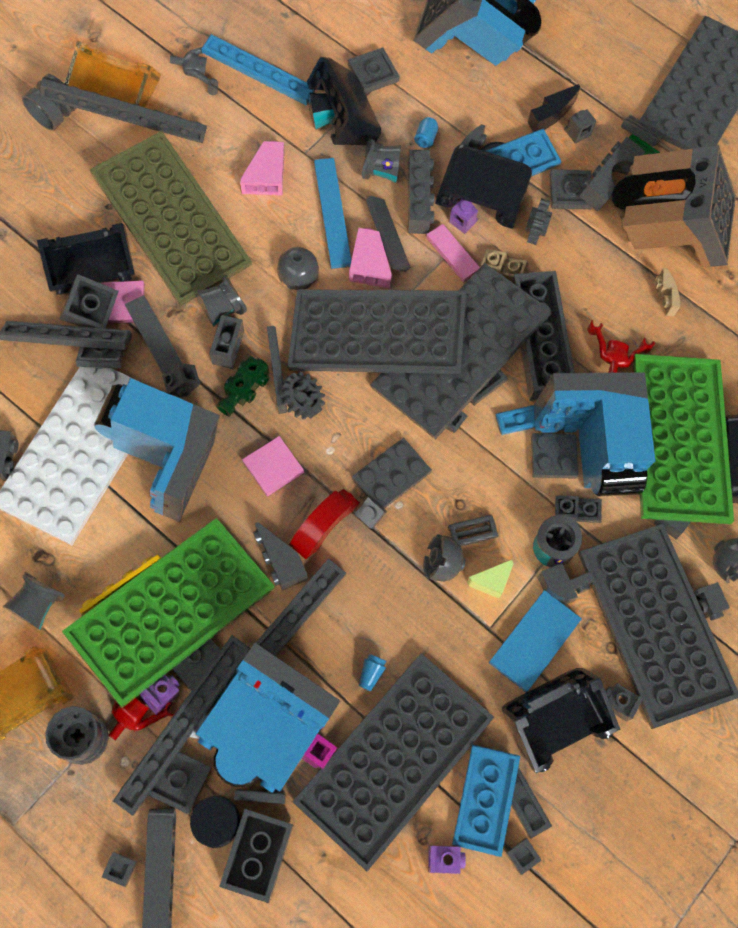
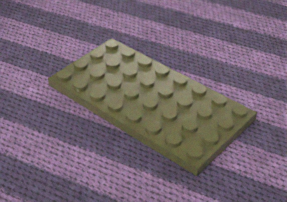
[90,131,252,306]

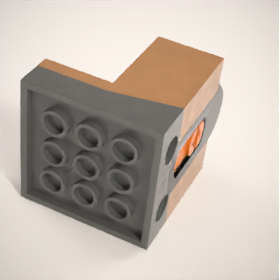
[611,145,736,267]

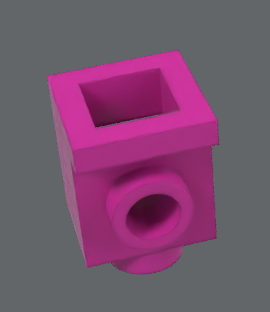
[301,734,337,769]

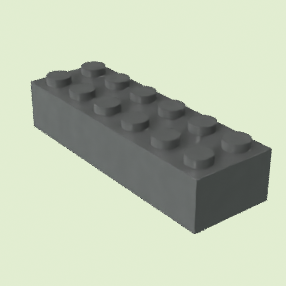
[512,271,575,401]

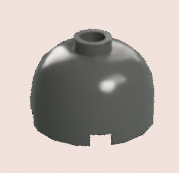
[277,247,319,290]
[423,534,465,582]
[712,538,738,583]

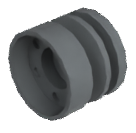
[22,74,77,131]
[45,706,109,765]

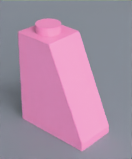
[240,141,285,195]
[349,228,392,289]

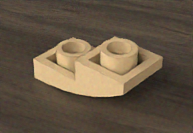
[481,249,528,280]
[655,268,681,316]

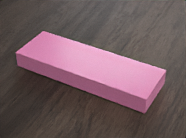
[426,224,480,282]

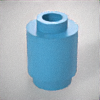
[414,117,438,148]

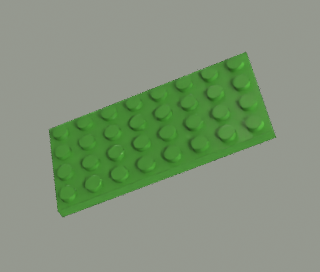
[633,354,734,524]
[62,518,275,708]

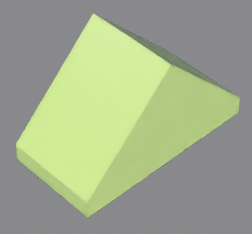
[467,560,514,598]

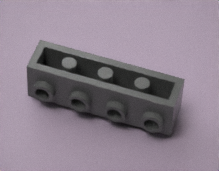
[408,150,434,234]

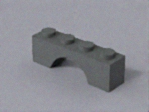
[579,137,645,211]

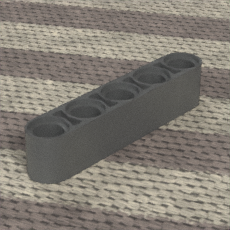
[142,808,176,928]

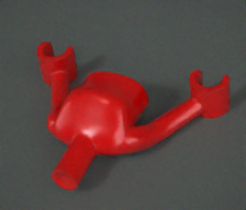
[587,320,655,373]
[108,698,179,741]

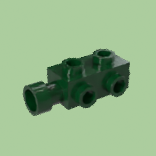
[216,355,270,417]

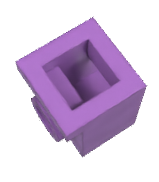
[449,199,478,234]
[140,675,179,715]
[428,846,466,874]

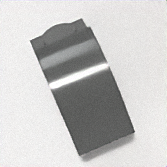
[537,563,595,604]

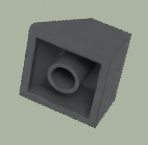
[59,274,119,329]

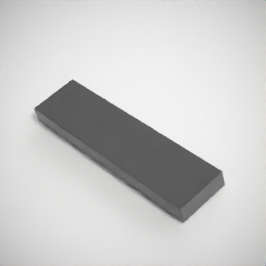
[366,196,411,272]
[125,295,182,374]
[267,326,287,414]

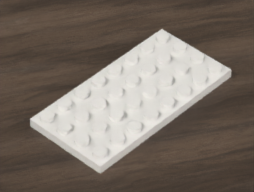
[0,367,142,546]

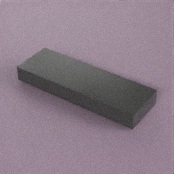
[511,767,552,839]

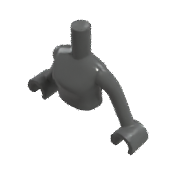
[170,47,219,95]

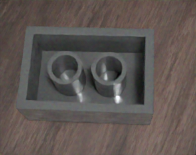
[219,809,294,903]

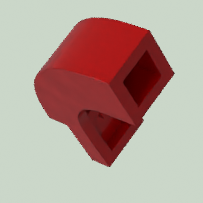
[289,488,360,559]

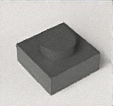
[355,497,387,529]
[506,838,542,875]
[102,852,137,887]

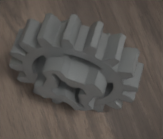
[525,198,552,245]
[279,372,325,420]

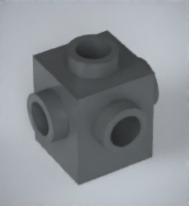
[162,363,200,398]

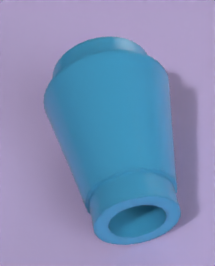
[358,654,386,691]

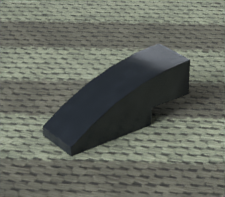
[527,84,580,132]

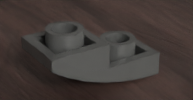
[460,124,487,149]
[555,496,602,523]

